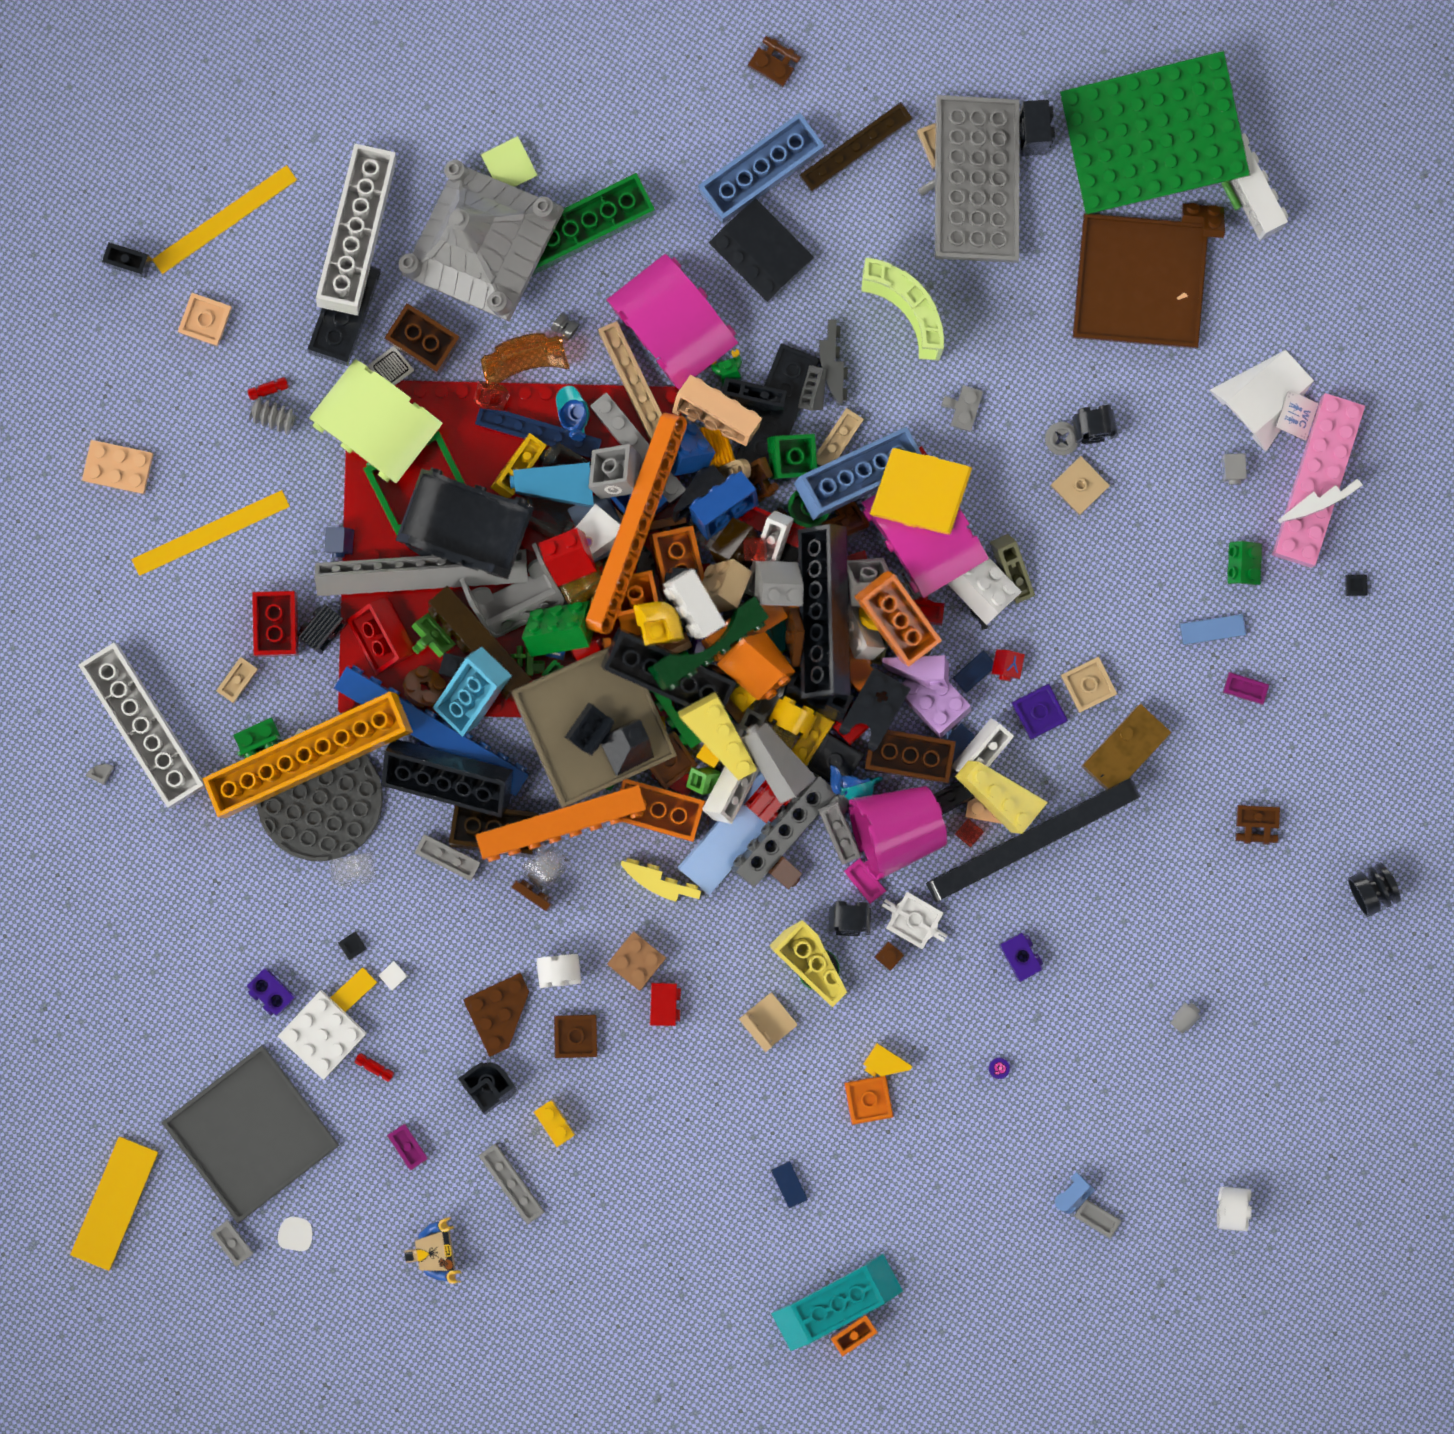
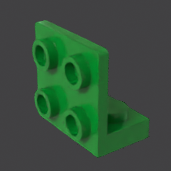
[233,717,283,758]

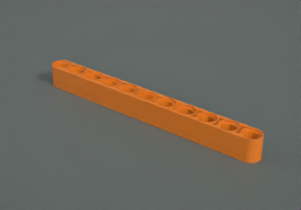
[585,413,687,634]

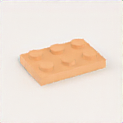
[82,440,153,494]

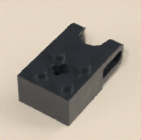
[839,668,911,752]

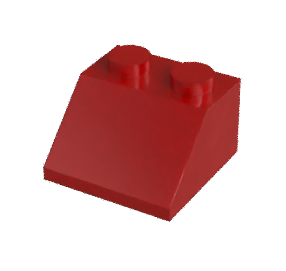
[538,528,597,587]

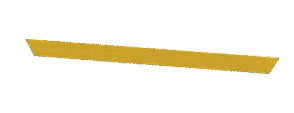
[152,165,297,274]
[132,490,290,576]

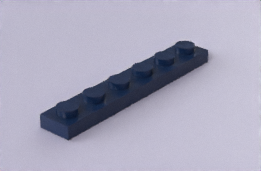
[475,404,602,459]

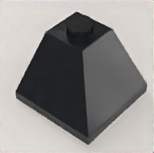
[600,719,654,776]

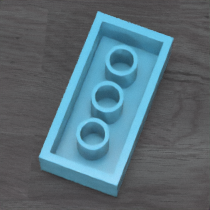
[433,647,512,737]

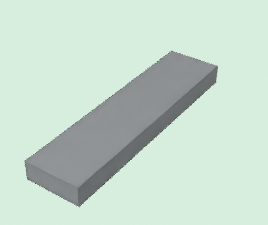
[478,1143,545,1225]

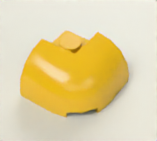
[633,602,684,646]

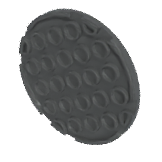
[256,754,383,862]

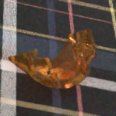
[481,333,570,390]

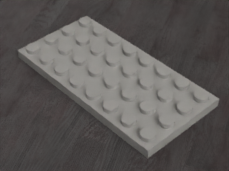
[935,95,1020,263]

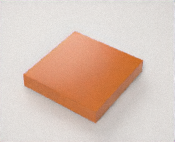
[844,1075,893,1125]

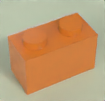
[830,1314,878,1357]

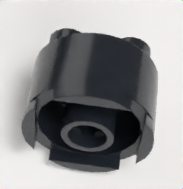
[1072,405,1118,444]
[828,901,871,936]

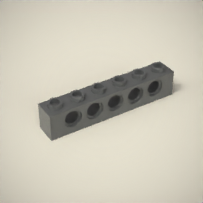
[731,773,836,888]

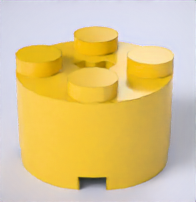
[768,696,817,740]

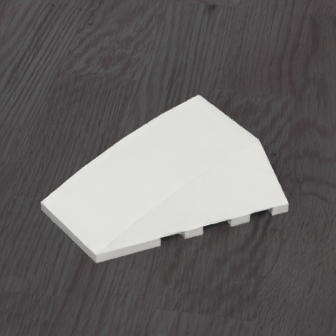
[1209,350,1314,452]

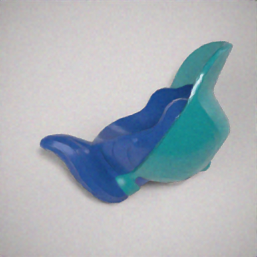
[556,386,590,442]
[830,765,883,800]

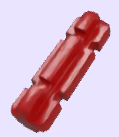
[247,377,289,400]
[354,1053,394,1082]

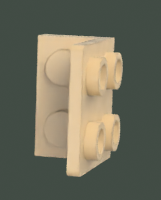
[739,993,797,1052]

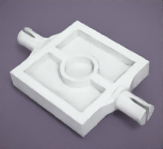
[882,892,948,950]

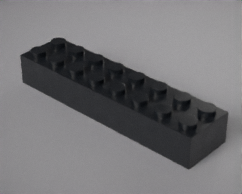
[798,524,850,700]

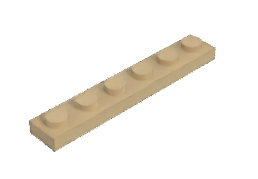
[598,321,662,441]

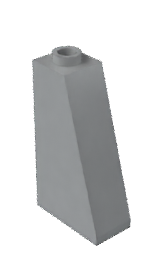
[741,723,816,804]

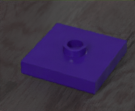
[1011,684,1068,740]

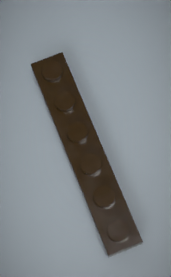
[799,102,913,193]

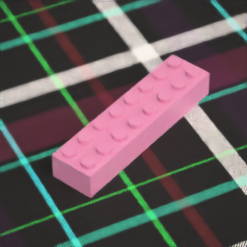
[1272,393,1365,568]

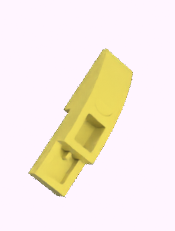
[621,858,701,902]

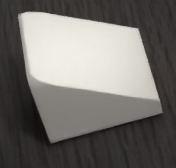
[378,961,408,991]

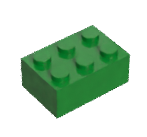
[522,601,594,657]

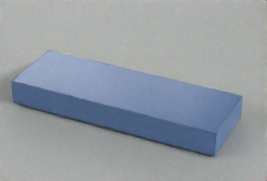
[1179,614,1246,645]

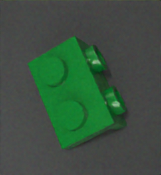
[1227,541,1262,586]

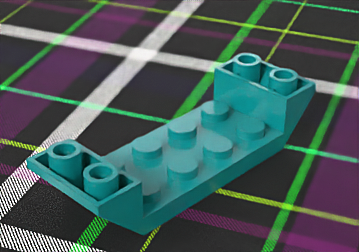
[771,1254,903,1351]

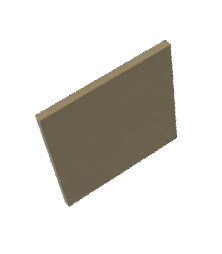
[510,647,677,808]

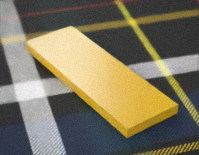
[70,1136,159,1271]

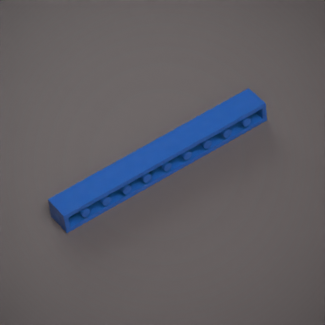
[334,665,530,797]

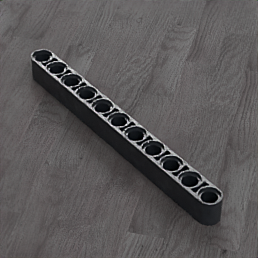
[926,778,1141,902]

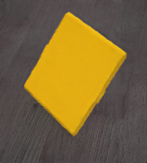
[870,448,972,535]

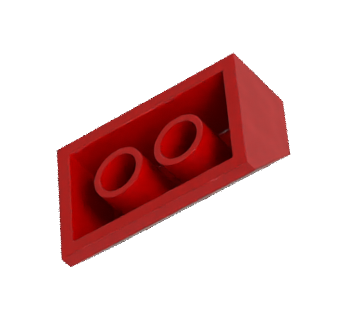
[347,597,415,675]

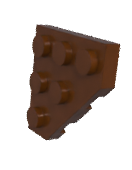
[463,973,530,1057]

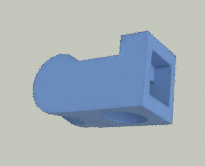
[1055,1172,1095,1214]

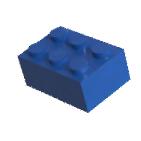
[690,471,758,540]

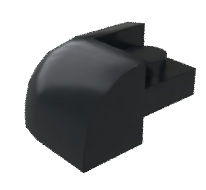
[458,1062,517,1115]

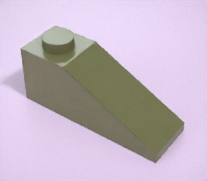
[989,534,1035,604]

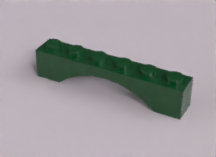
[649,597,769,690]

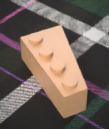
[672,375,762,446]

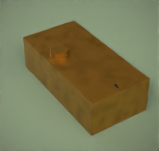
[1081,704,1172,790]

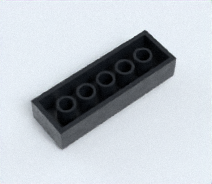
[601,627,736,708]
[381,739,513,817]

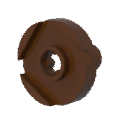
[403,665,446,708]

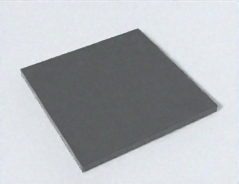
[161,1045,340,1223]

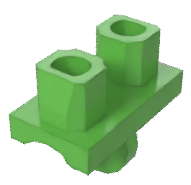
[511,646,545,676]

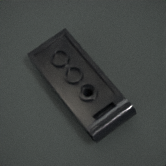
[307,266,381,366]

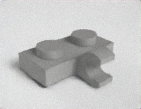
[941,385,983,432]

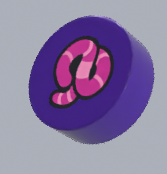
[988,1058,1010,1079]

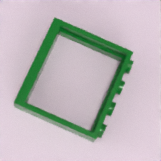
[363,431,465,535]

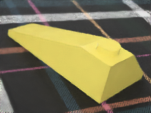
[769,920,847,1007]

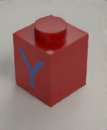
[991,649,1025,682]

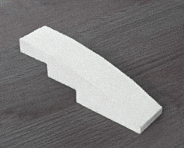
[1278,478,1362,523]

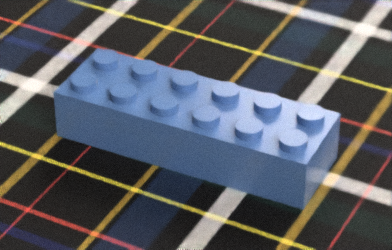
[698,113,825,224]
[794,427,922,520]

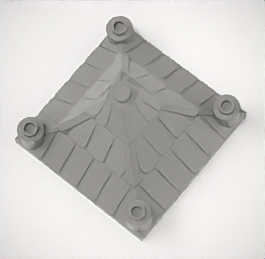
[399,160,564,322]

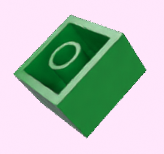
[767,434,817,480]

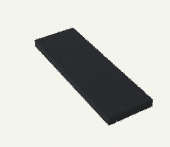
[735,343,820,465]

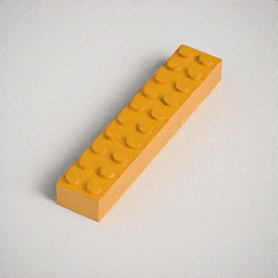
[202,692,413,818]

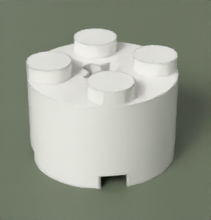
[537,954,581,988]
[1217,1187,1251,1231]

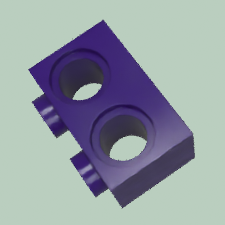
[247,968,297,1016]

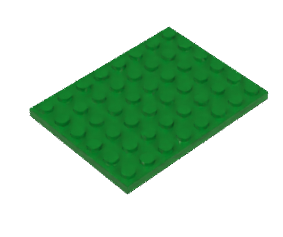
[1060,51,1251,214]

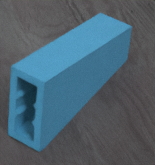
[510,463,594,507]

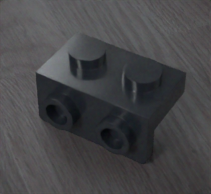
[565,702,615,755]

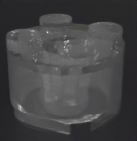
[522,843,571,892]

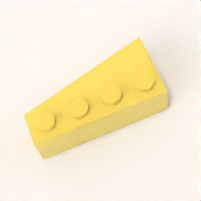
[678,692,757,780]
[955,761,1048,834]

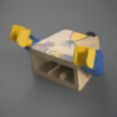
[404,1217,461,1284]

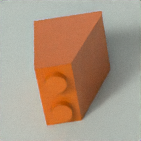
[618,570,659,635]
[717,632,795,701]

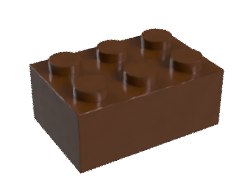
[384,303,462,375]

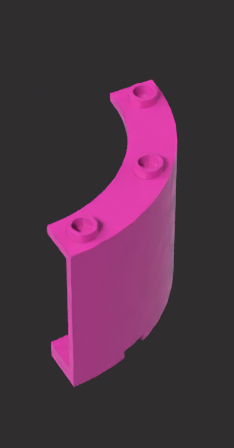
[606,254,738,389]
[862,494,989,598]

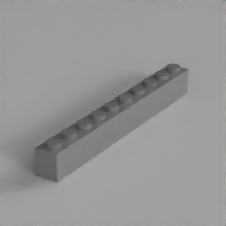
[314,549,528,596]

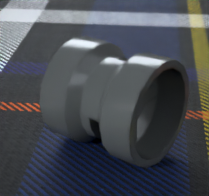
[551,312,580,341]

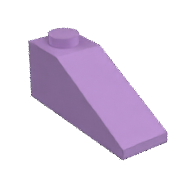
[882,655,949,690]

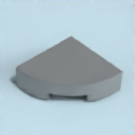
[85,764,115,785]

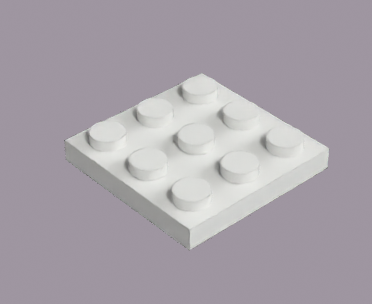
[278,990,367,1080]

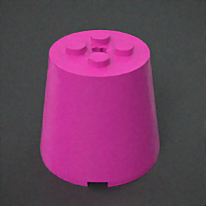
[848,786,947,880]

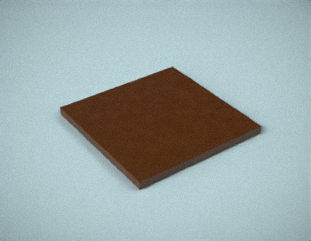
[1072,213,1208,349]

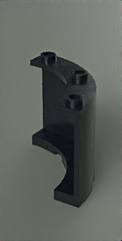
[396,467,534,579]

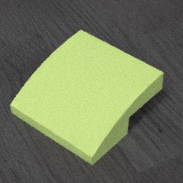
[480,136,538,187]

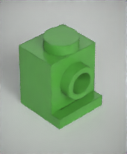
[686,767,721,795]

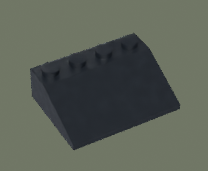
[709,198,815,302]

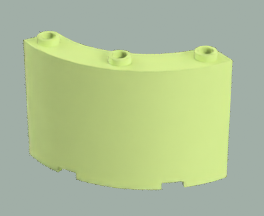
[861,258,944,361]
[309,359,443,483]

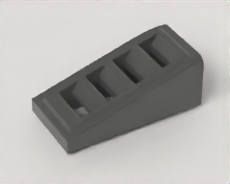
[798,365,826,411]

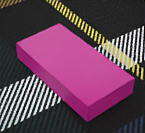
[844,858,886,904]

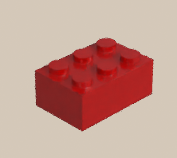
[252,591,299,657]

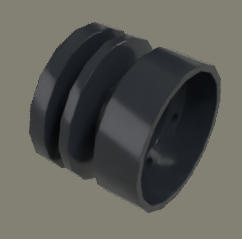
[1348,862,1401,917]

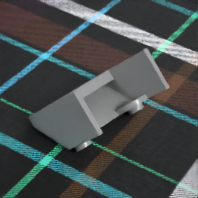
[460,542,564,638]

